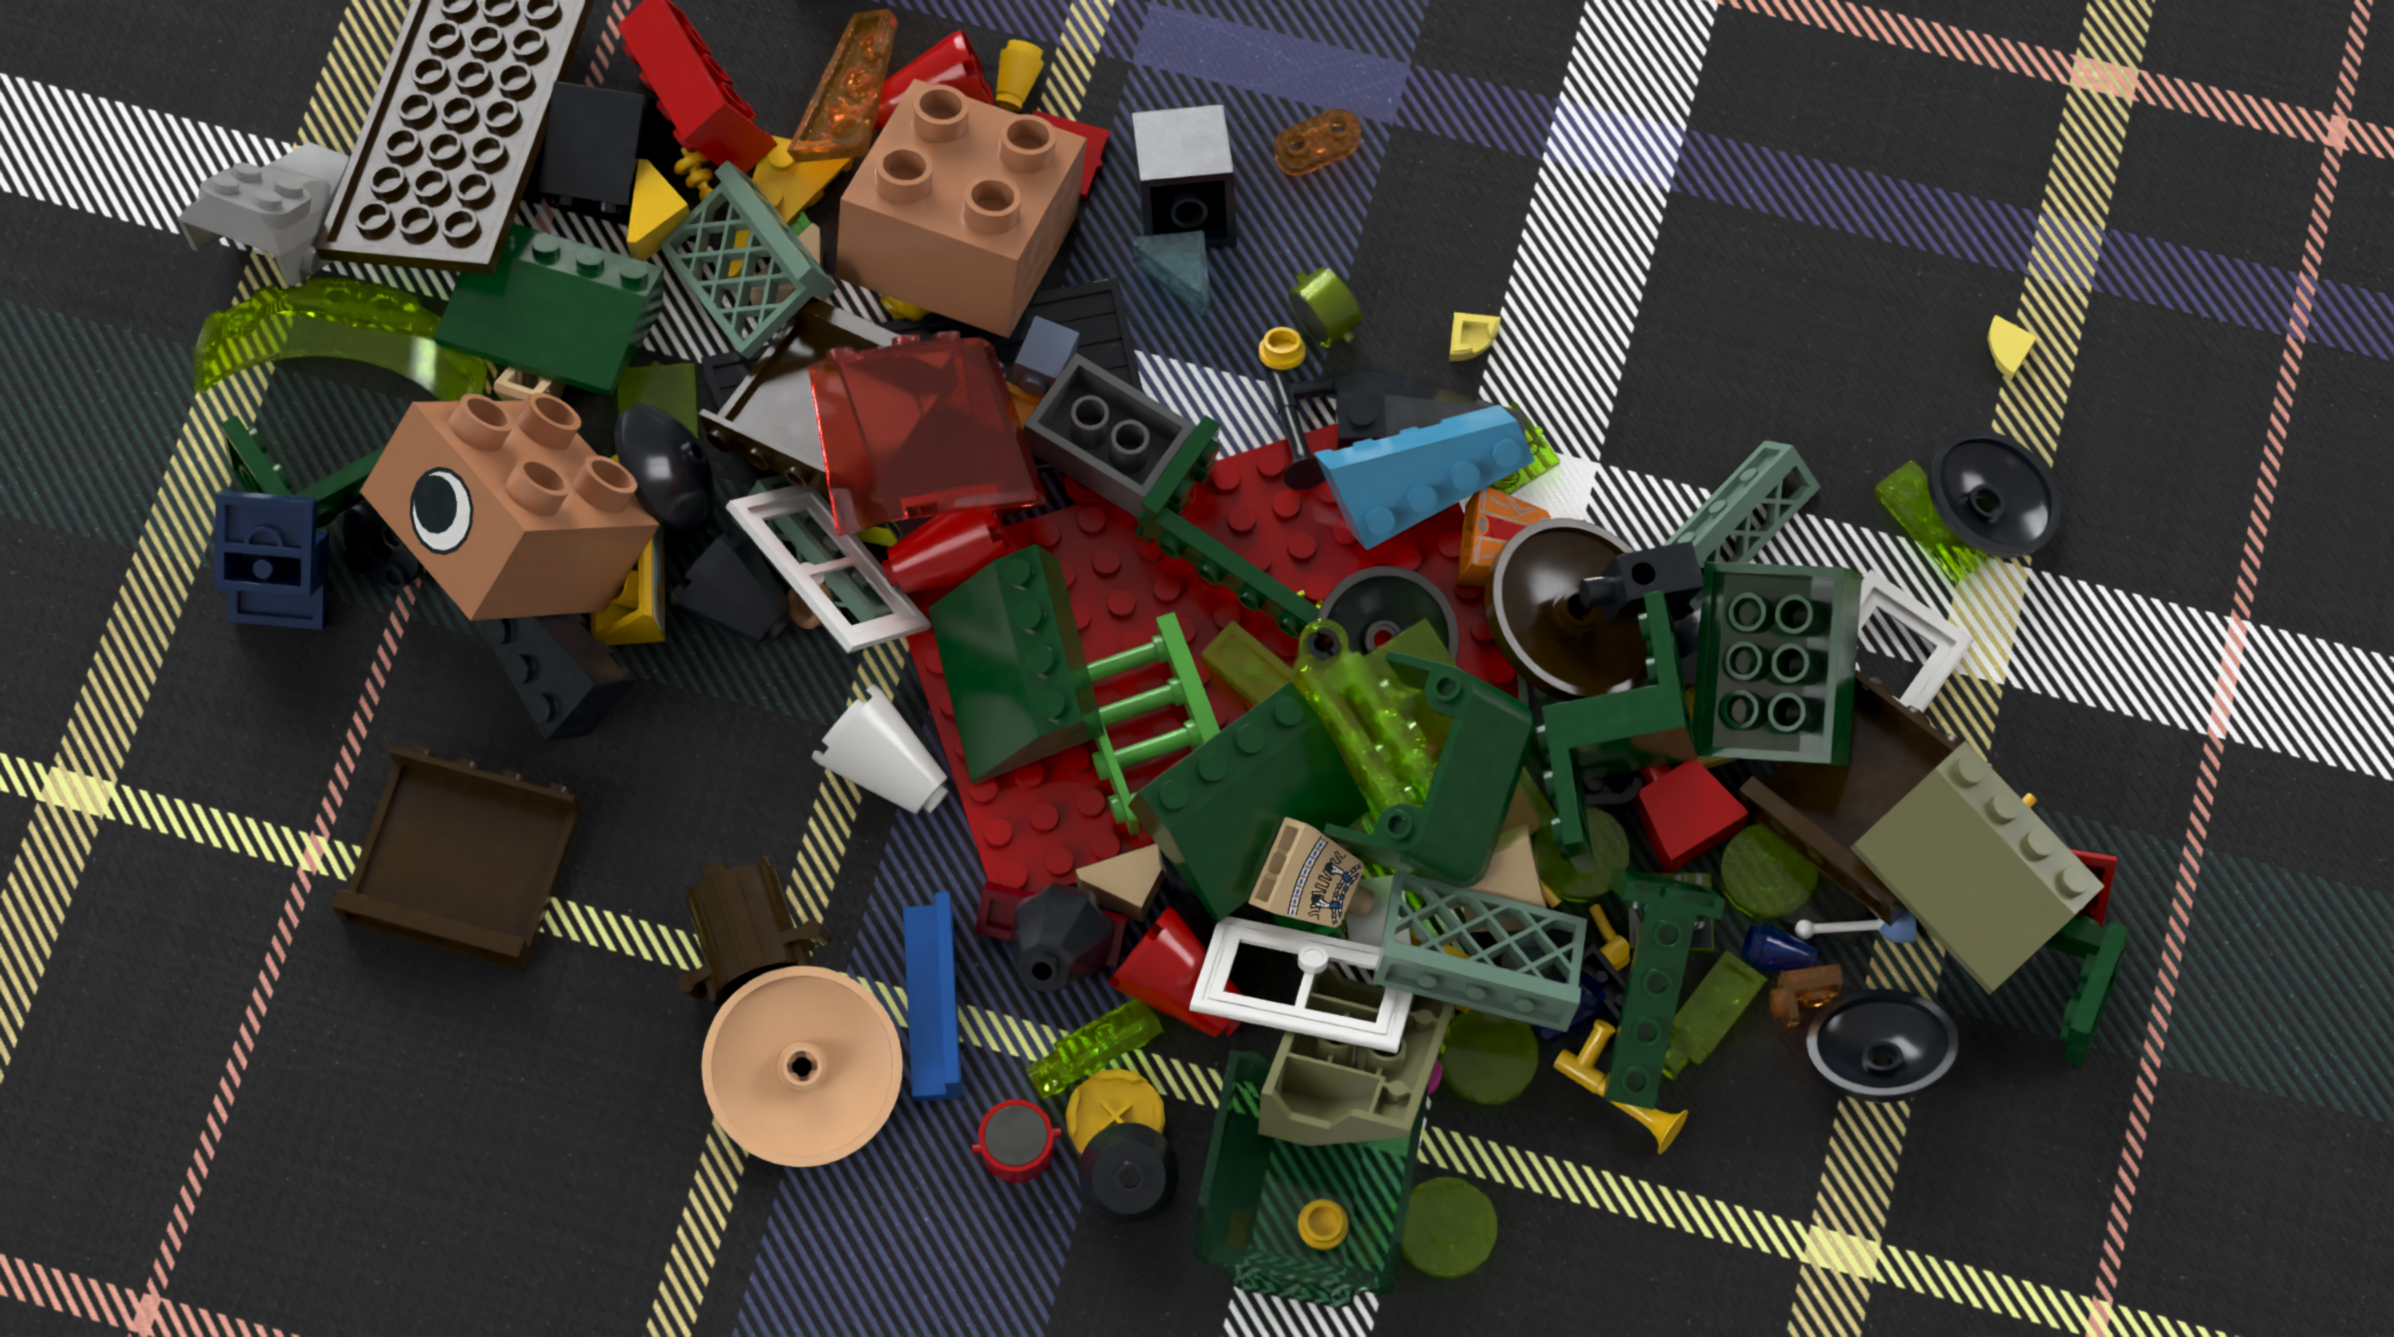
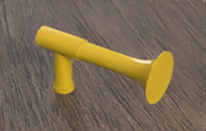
[1553,1019,1688,1154]

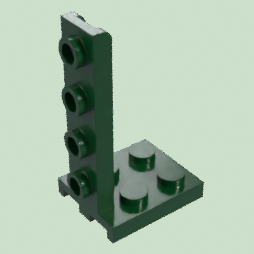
[1134,414,1319,639]
[220,415,387,528]
[1603,866,1725,1110]
[2044,914,2129,1067]

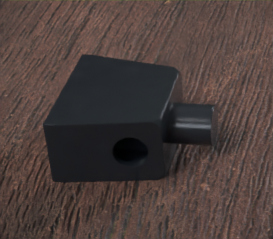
[1579,541,1704,624]

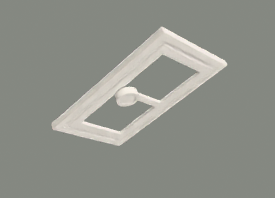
[726,485,932,653]
[1855,569,1974,712]
[1189,916,1414,1053]

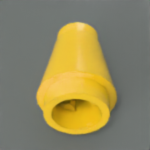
[995,40,1044,111]

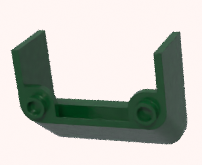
[1324,650,1536,888]

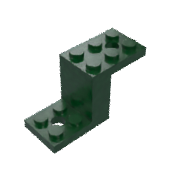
[1536,590,1698,875]

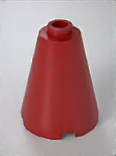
[865,29,996,129]
[882,486,1016,593]
[1107,905,1242,1038]

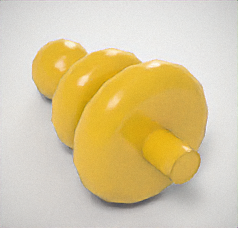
[674,147,714,201]

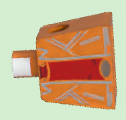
[1457,486,1551,588]

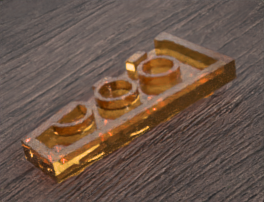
[787,9,898,163]

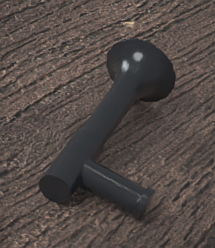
[1267,369,1335,490]

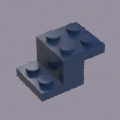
[214,490,329,630]

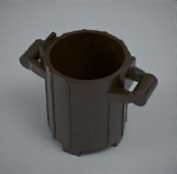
[677,854,832,1008]

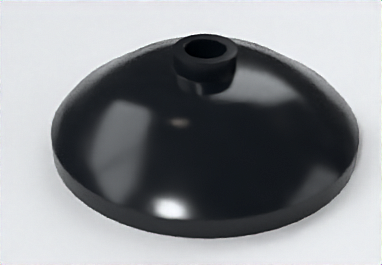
[615,403,715,537]
[1927,430,2061,558]
[1314,566,1459,712]
[1807,989,1959,1103]

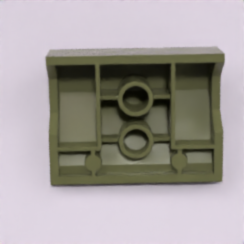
[1850,741,2104,995]
[1258,960,1456,1146]

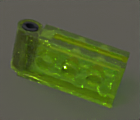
[1291,619,1438,814]

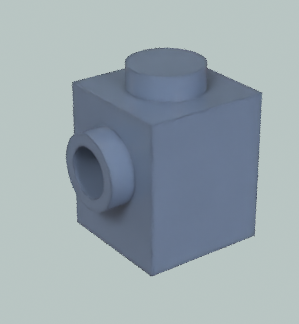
[1012,316,1079,397]

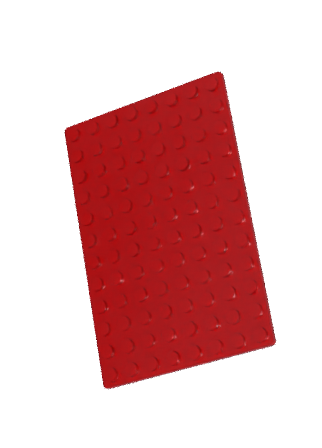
[905,423,1519,893]

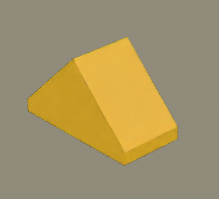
[627,159,690,262]

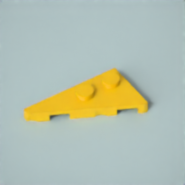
[727,135,853,279]

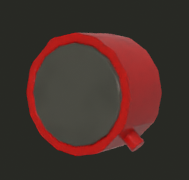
[971,1100,1062,1183]

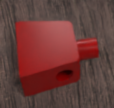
[1634,760,1748,876]

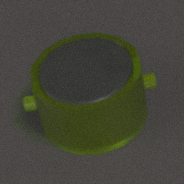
[1288,267,1363,347]

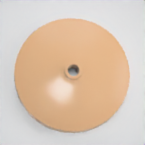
[702,966,903,1167]

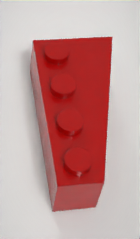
[617,0,778,173]

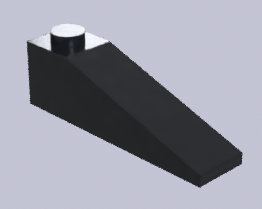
[1335,371,1525,450]

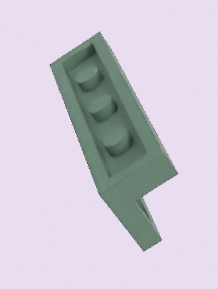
[1663,440,1821,614]
[731,474,894,655]

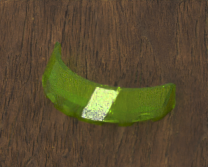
[194,278,487,401]

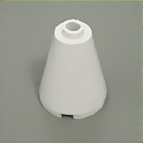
[812,684,949,815]

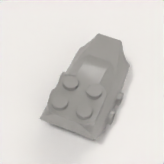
[177,142,350,286]

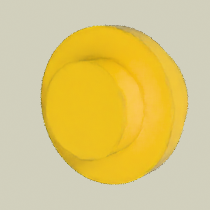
[1259,327,1306,370]
[1298,1199,1348,1250]

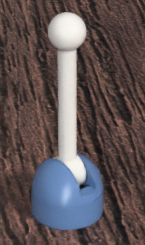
[1795,909,1916,943]

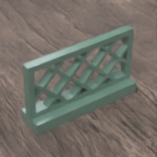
[659,160,837,359]
[1372,871,1587,1032]

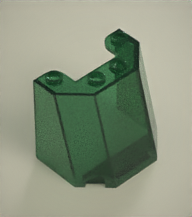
[1193,1049,1429,1308]

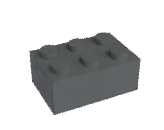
[1023,353,1196,518]

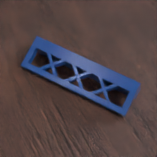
[903,892,963,1102]

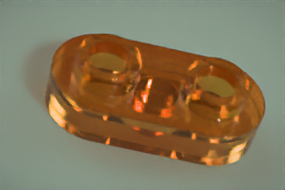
[1274,109,1361,176]

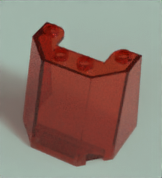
[808,331,1048,536]

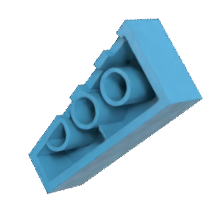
[1314,405,1535,550]

